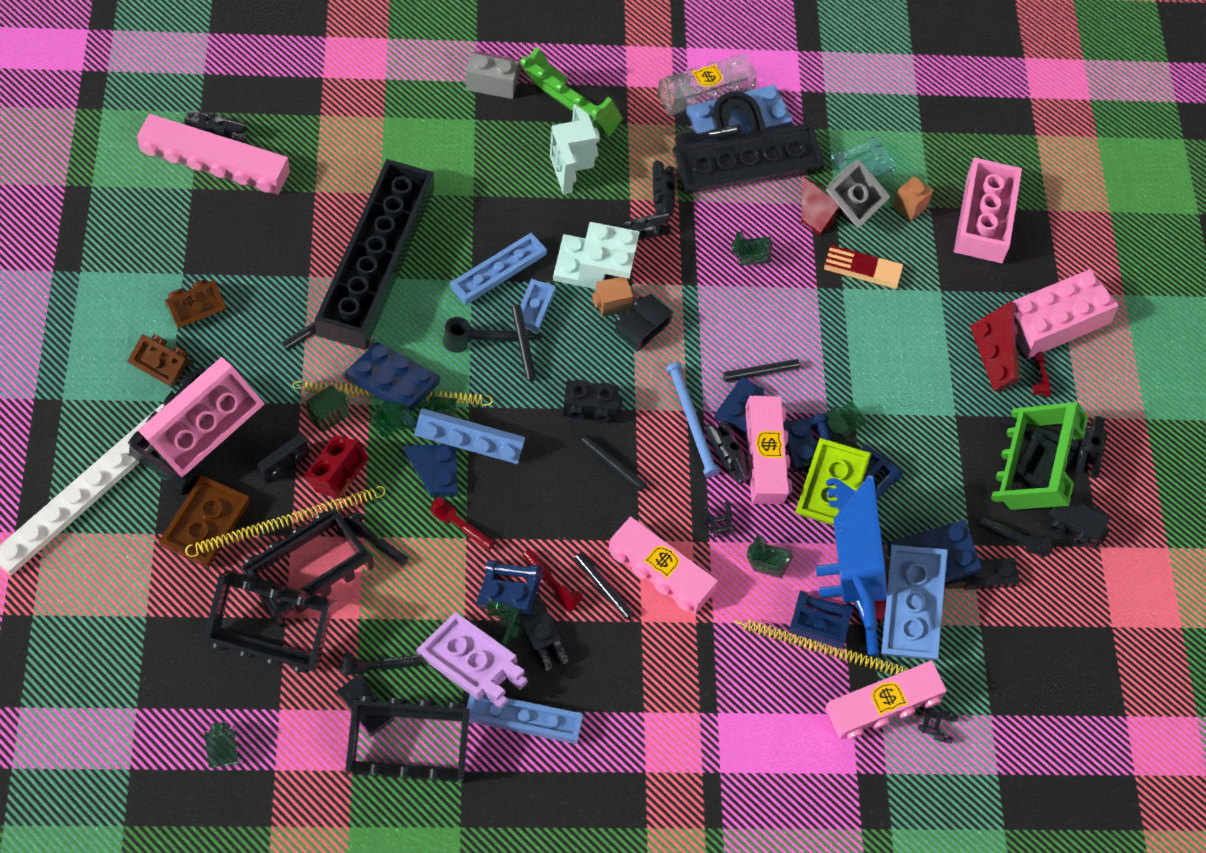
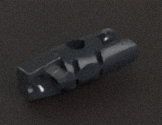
[184,110,247,144]
[652,160,675,216]
[614,212,671,241]
[1075,416,1108,478]
[705,421,752,484]

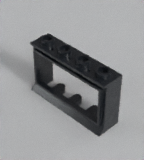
[128,367,235,494]
[241,508,374,628]
[203,570,336,673]
[345,696,470,783]

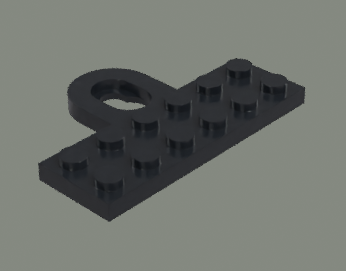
[672,91,825,194]

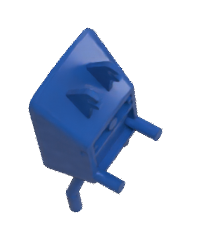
[816,475,887,657]

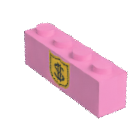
[745,396,792,504]
[608,516,718,615]
[825,660,947,740]

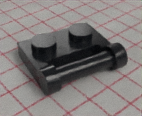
[1014,431,1074,489]

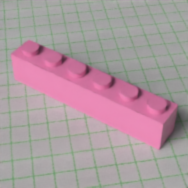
[137,114,290,195]

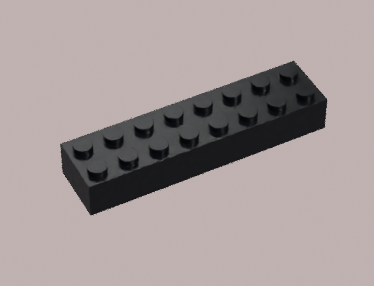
[315,159,434,350]

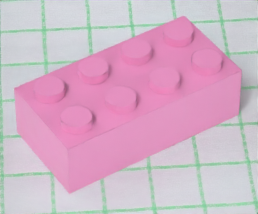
[954,158,1022,263]
[1012,269,1119,359]
[138,357,265,477]

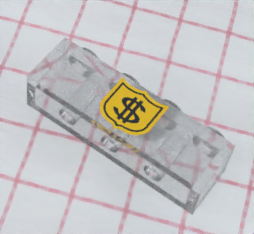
[657,53,758,116]

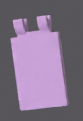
[416,612,528,710]

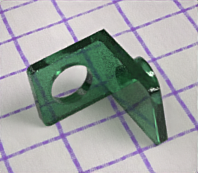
[487,600,521,649]

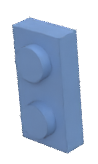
[521,279,556,332]

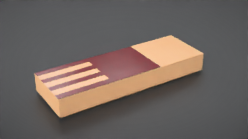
[824,245,903,289]

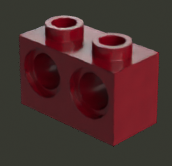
[304,435,369,499]

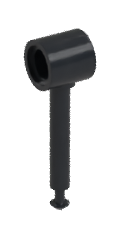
[442,317,542,353]

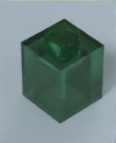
[306,384,350,432]

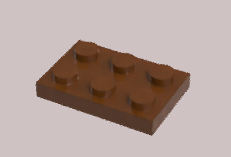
[159,475,250,568]

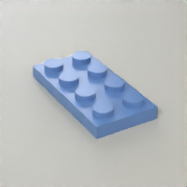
[686,84,793,142]
[882,545,948,661]

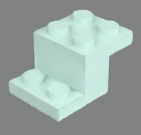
[550,104,600,194]
[553,222,639,289]

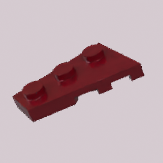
[970,301,1020,393]

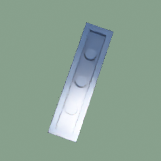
[450,233,547,305]
[414,408,525,464]
[467,695,583,744]

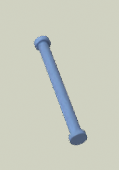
[666,362,720,478]

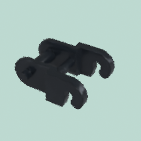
[702,501,735,538]
[917,708,958,744]

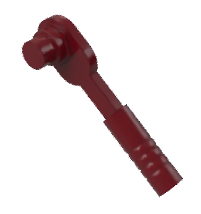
[1032,351,1051,398]
[430,497,495,550]
[522,549,583,611]

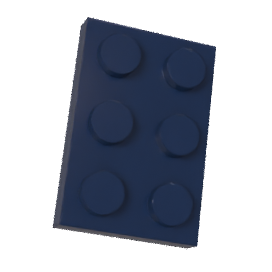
[345,342,440,414]
[886,519,982,582]

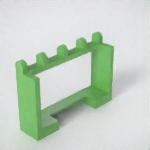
[520,46,623,137]
[991,402,1088,510]

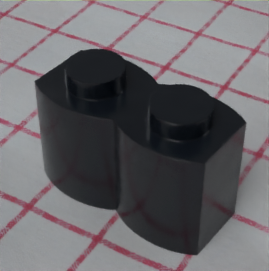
[615,294,673,352]

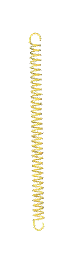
[293,380,493,405]
[185,486,385,557]
[734,619,908,675]

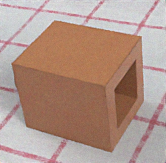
[893,176,933,221]
[592,277,633,317]

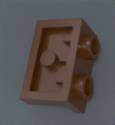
[164,279,227,329]
[127,334,194,388]

